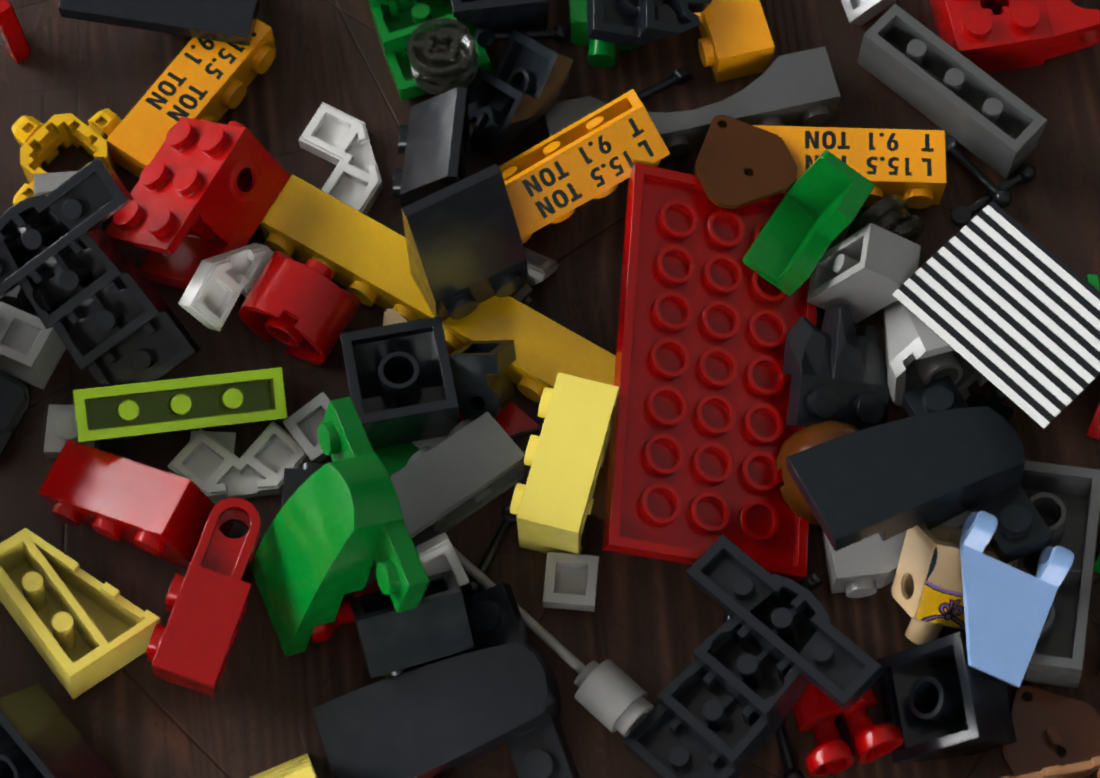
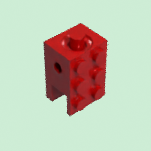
[104,117,291,290]

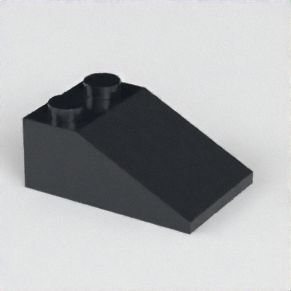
[402,164,528,321]

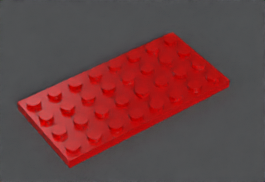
[602,163,817,583]

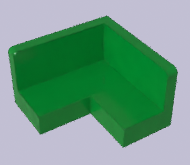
[743,151,875,297]

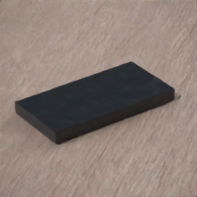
[58,0,261,46]

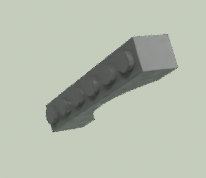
[542,46,841,158]

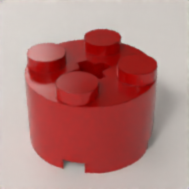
[239,251,361,365]

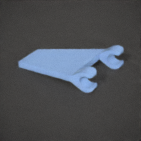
[959,511,1074,687]

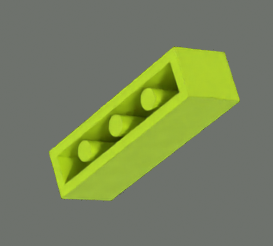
[72,367,288,442]

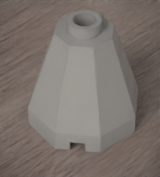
[883,300,988,407]

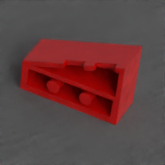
[38,439,233,570]

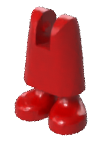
[792,625,904,777]

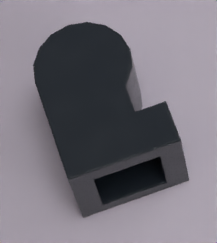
[449,340,516,421]

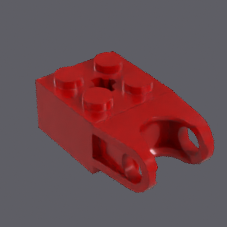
[929,0,1100,74]
[146,497,261,697]

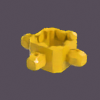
[11,108,122,205]

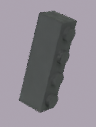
[857,4,1047,179]
[357,411,525,592]

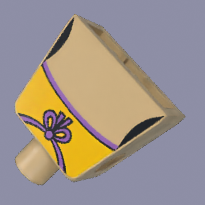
[891,522,1018,645]

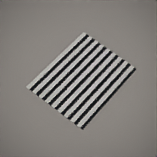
[892,201,1100,429]

